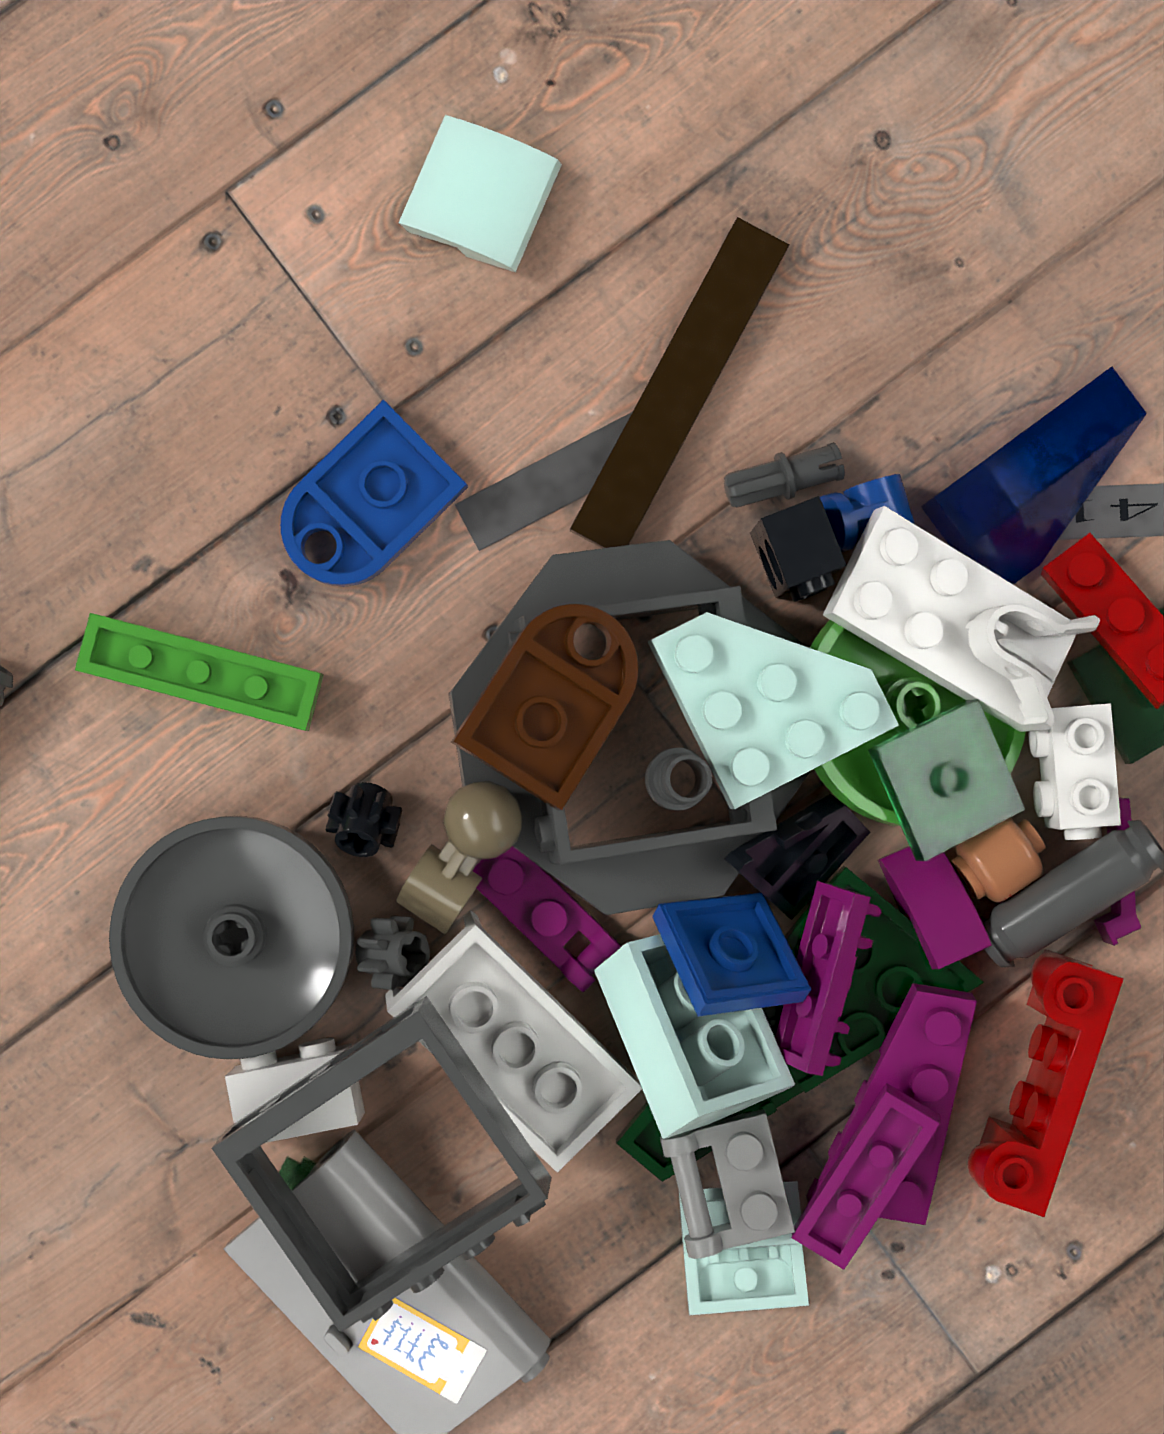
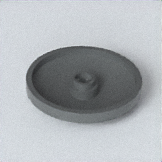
[109,816,354,1059]

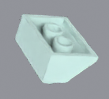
[594,934,795,1139]

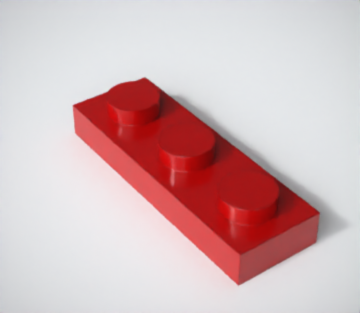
[1041,533,1164,709]

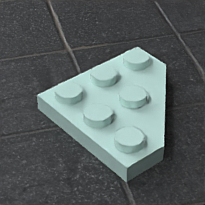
[648,612,899,809]

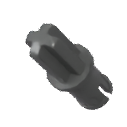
[724,442,845,508]

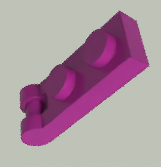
[473,847,622,992]

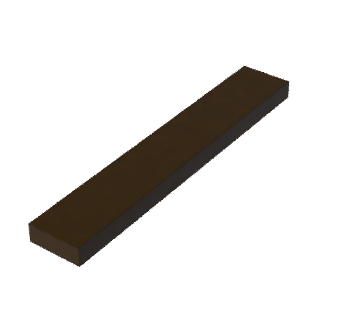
[570,217,790,548]

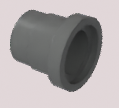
[645,748,712,810]

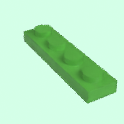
[75,613,324,731]

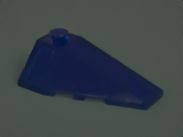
[921,367,1147,585]

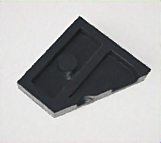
[724,794,871,920]

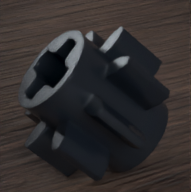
[325,782,403,857]

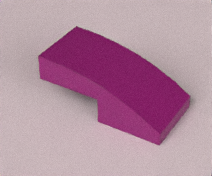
[878,836,992,969]

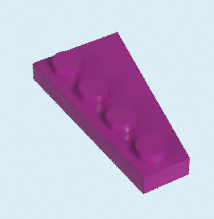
[806,983,977,1225]

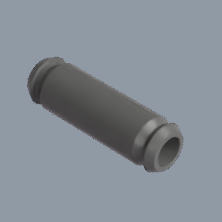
[980,820,1164,967]

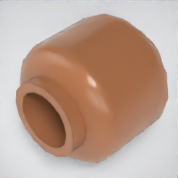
[951,813,1046,902]

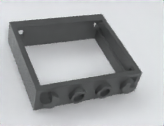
[212,996,552,1333]

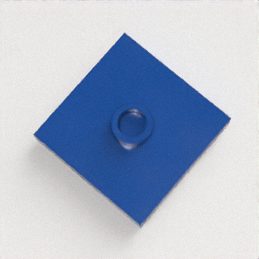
[652,893,811,1017]

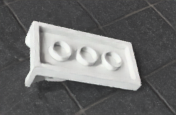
[823,506,1100,732]
[385,910,642,1173]

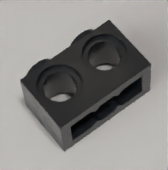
[750,496,846,603]

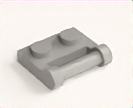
[660,1109,795,1259]

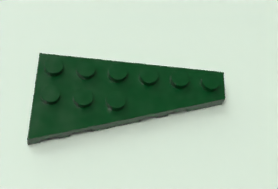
[616,866,984,1182]

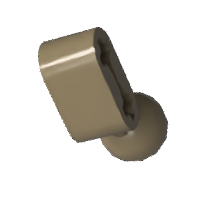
[396,780,523,935]

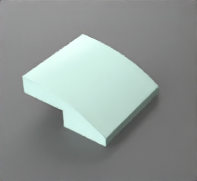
[399,115,562,272]
[679,1181,809,1315]

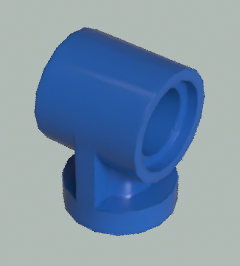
[820,474,915,552]

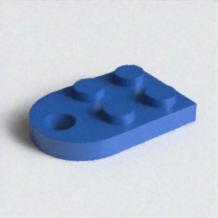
[280,399,468,587]

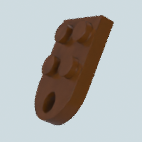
[451,604,638,811]

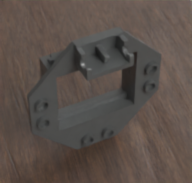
[448,540,810,915]

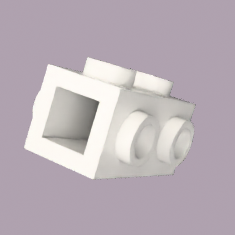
[1028,703,1121,840]

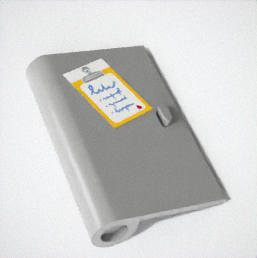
[224,1130,550,1434]

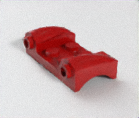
[967,949,1124,1217]

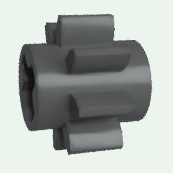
[355,916,430,990]

